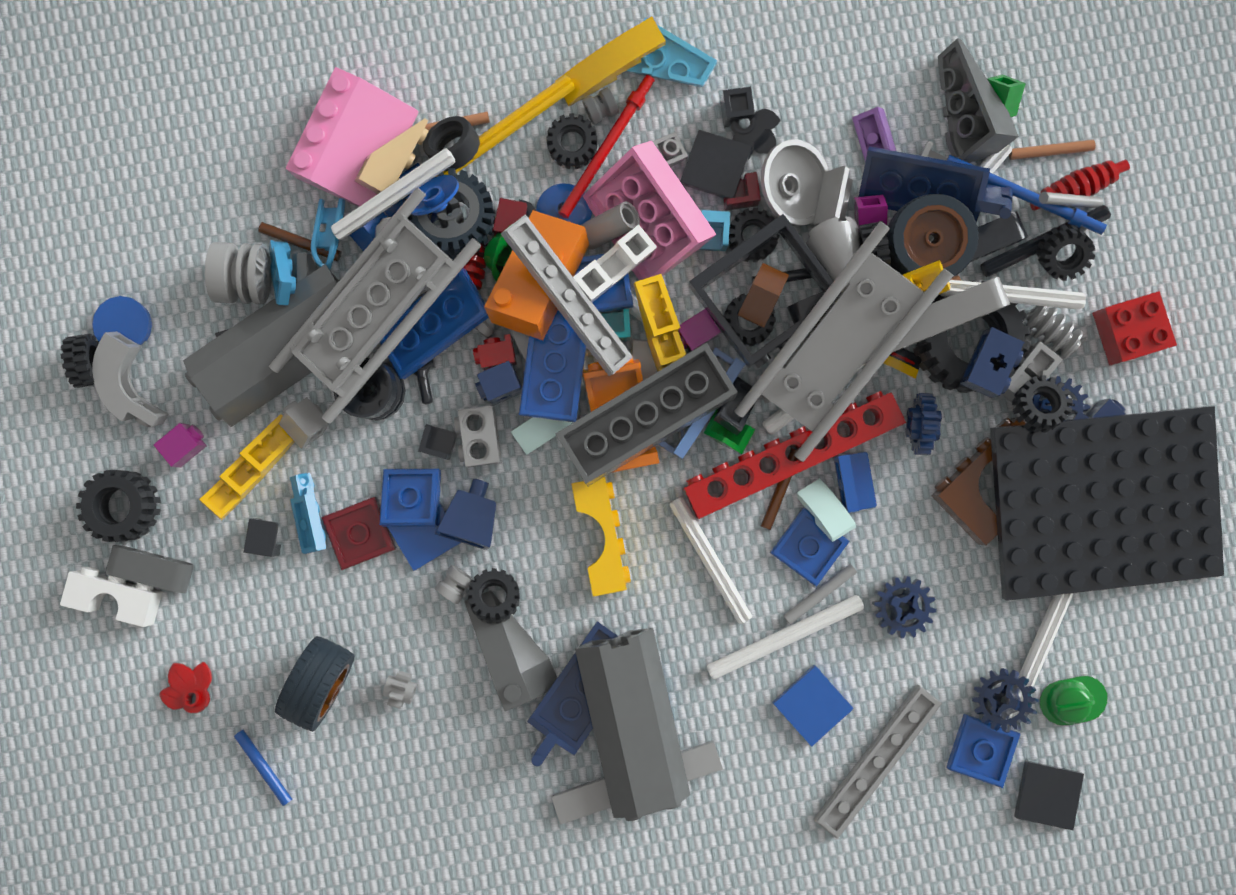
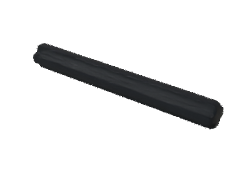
[980,205,1111,277]

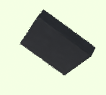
[680,130,752,199]
[1014,760,1084,830]

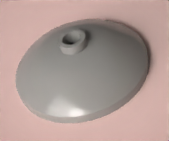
[761,139,829,226]

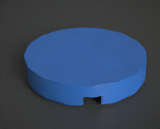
[92,296,152,346]

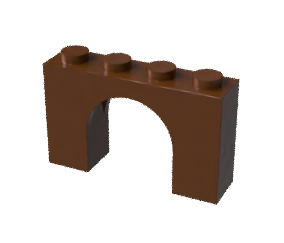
[931,417,1026,546]

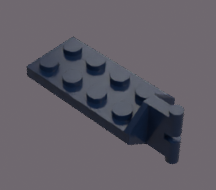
[858,146,1013,223]
[527,621,618,767]

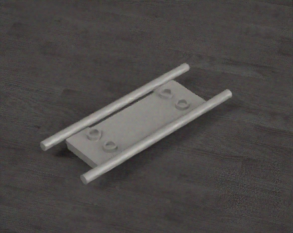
[269,187,482,424]
[734,221,954,462]

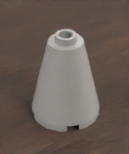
[804,216,862,292]

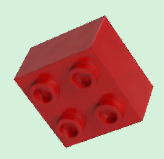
[1092,291,1177,366]

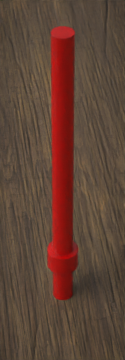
[558,75,655,218]

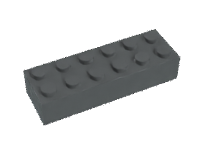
[556,343,738,487]

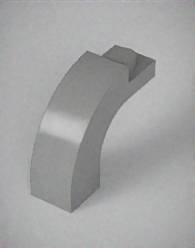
[92,331,169,427]

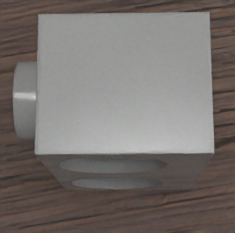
[1001,341,1063,406]
[454,405,502,468]

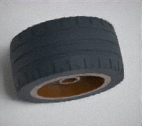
[887,194,979,278]
[275,636,355,732]

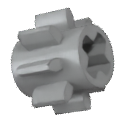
[382,671,417,709]

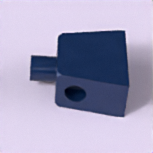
[435,479,496,550]

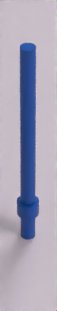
[946,154,1107,235]

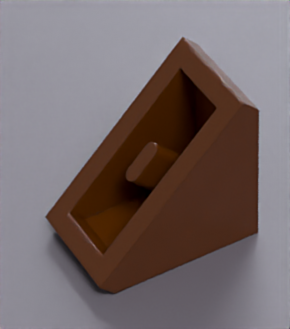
[737,263,789,328]

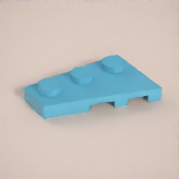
[626,18,717,87]

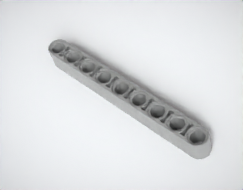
[755,277,1010,404]

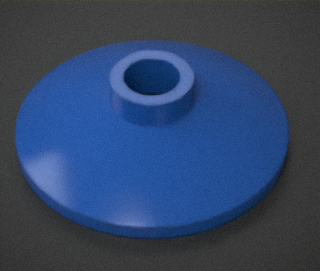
[407,175,459,216]
[536,183,592,225]

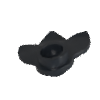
[730,109,781,160]

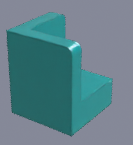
[601,309,631,342]

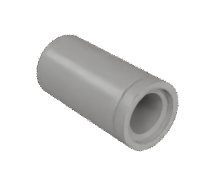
[581,201,640,250]

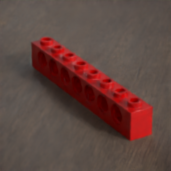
[683,391,906,519]

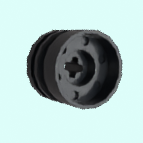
[333,358,406,421]

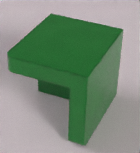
[987,74,1026,117]
[704,409,755,454]

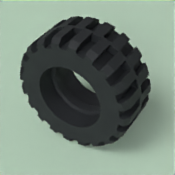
[913,280,1031,393]

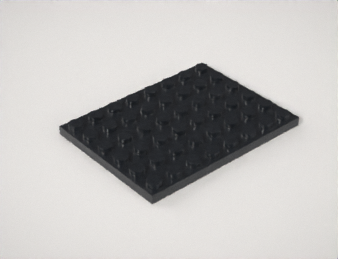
[990,406,1224,601]

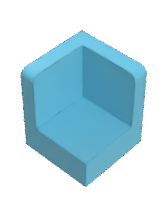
[699,210,730,251]

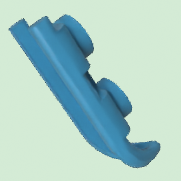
[311,198,345,269]

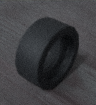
[423,116,480,171]

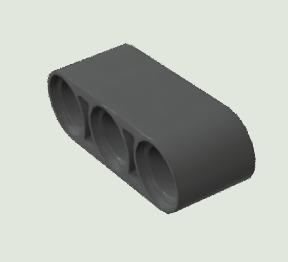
[105,545,194,593]

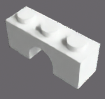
[573,225,657,302]
[60,567,163,627]

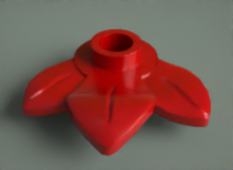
[159,662,212,713]

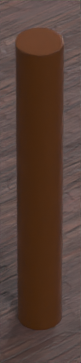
[258,222,342,262]
[761,448,798,530]

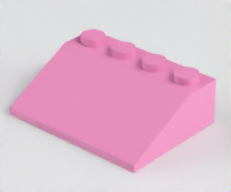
[285,67,419,207]
[583,141,717,280]

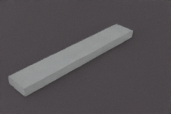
[501,214,633,376]
[814,684,942,839]
[551,740,723,825]

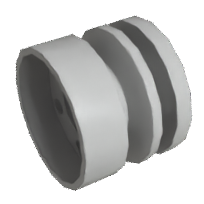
[205,242,271,304]

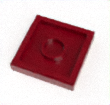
[321,497,396,570]

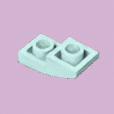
[511,417,574,455]
[797,478,856,542]

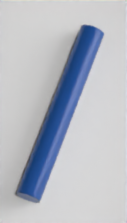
[234,729,292,806]

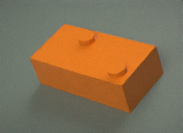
[484,210,589,341]

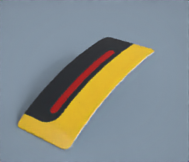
[884,348,922,379]

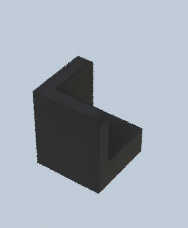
[720,86,755,127]
[418,424,457,460]
[243,518,281,557]

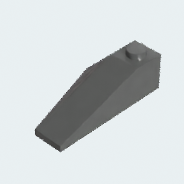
[938,38,1019,163]
[464,590,557,711]

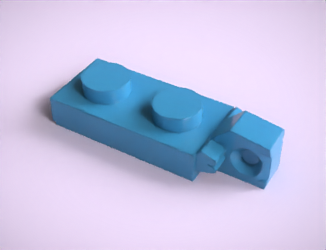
[269,240,296,305]
[290,473,326,554]

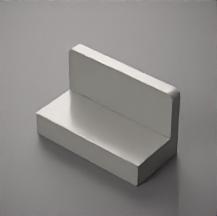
[813,166,853,226]

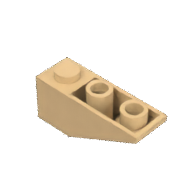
[355,118,429,194]

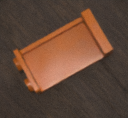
[583,358,659,472]

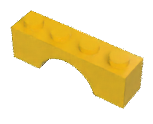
[571,477,631,596]

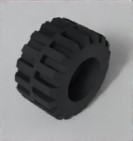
[76,470,161,542]

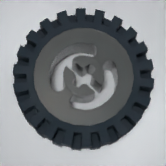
[405,168,495,260]

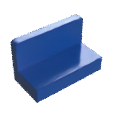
[833,452,877,513]

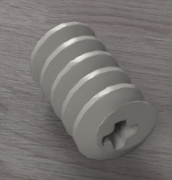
[1023,305,1087,360]

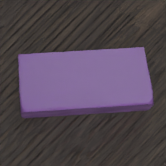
[852,106,896,161]

